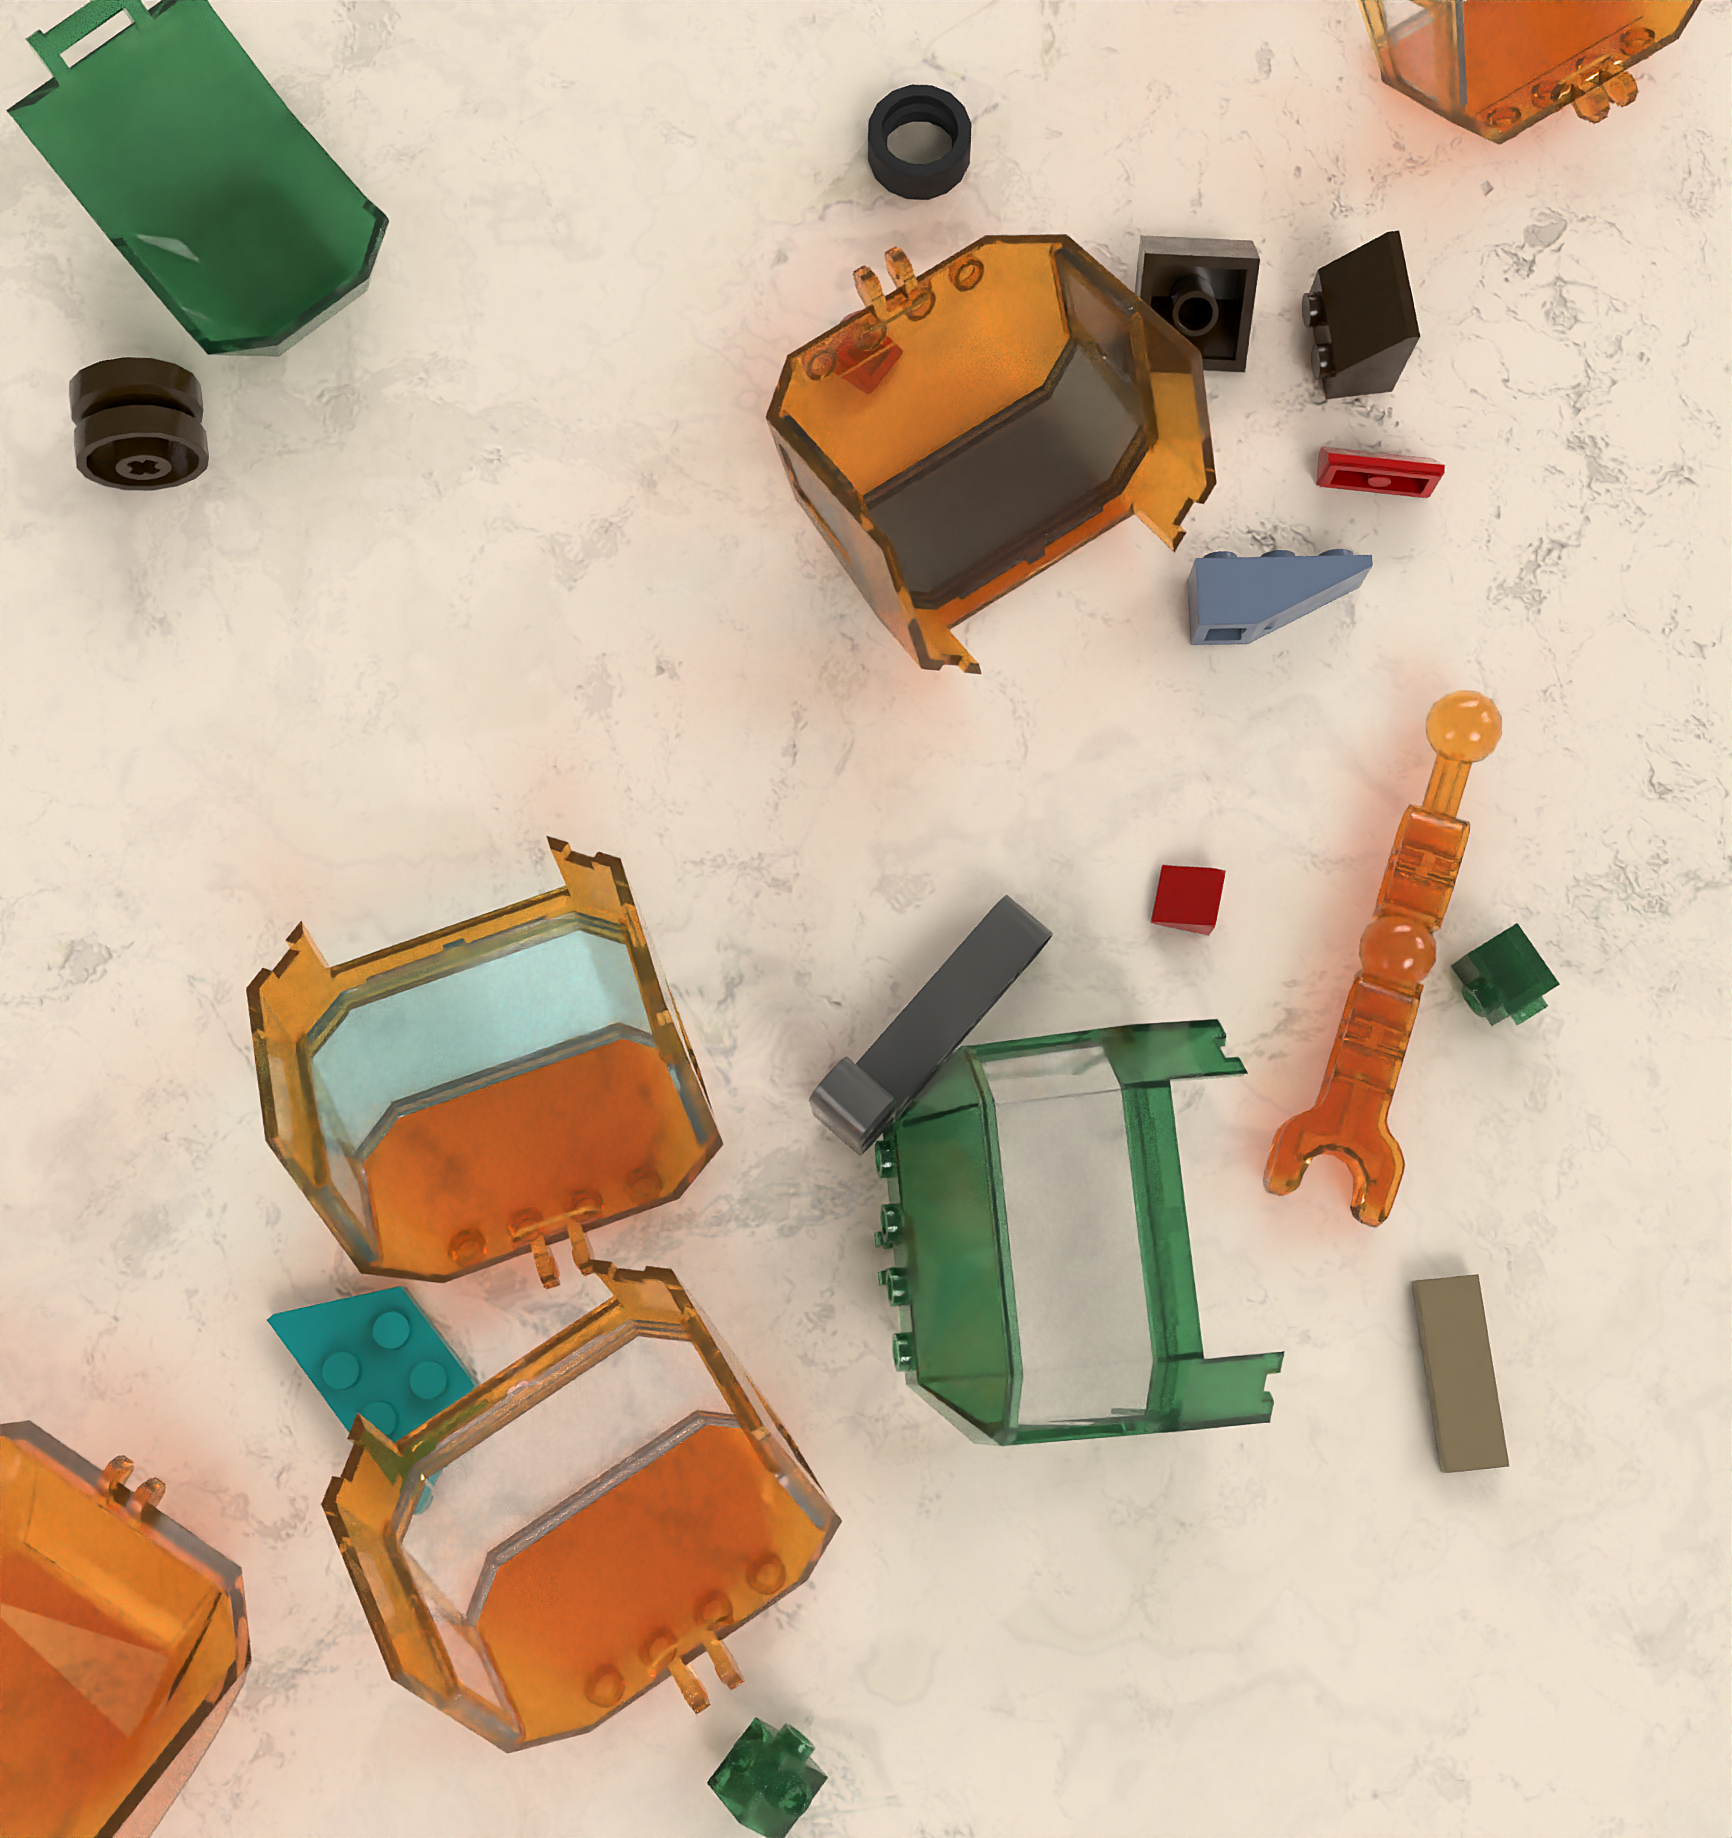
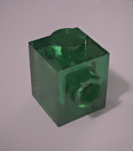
[1451,923,1560,1026]

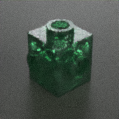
[707,1717,829,1838]

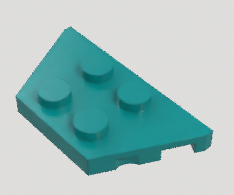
[267,1286,479,1513]

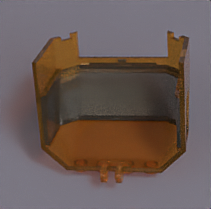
[765,234,1217,674]

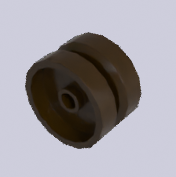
[69,357,209,491]

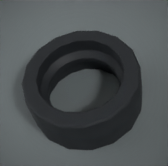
[868,84,972,200]

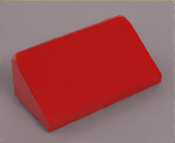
[1316,447,1445,498]

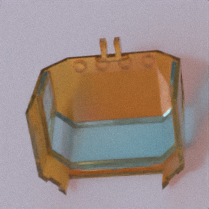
[246,836,724,1290]

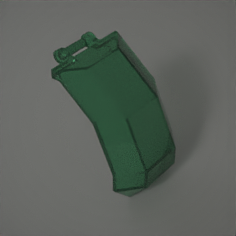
[6,0,389,357]

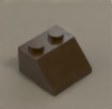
[1302,230,1420,399]
[1132,235,1260,372]

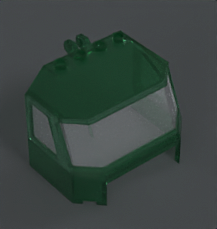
[874,1019,1285,1446]

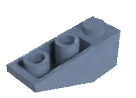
[1187,549,1373,645]

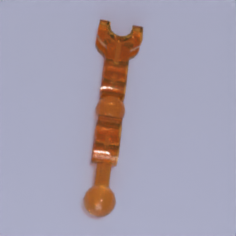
[1263,690,1502,1228]

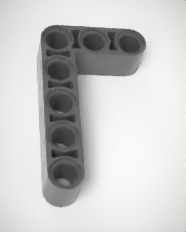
[809,895,1053,1156]

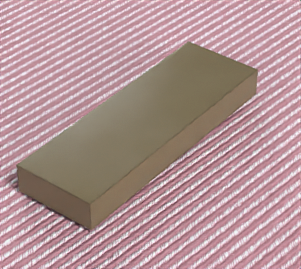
[1411,1274,1510,1473]

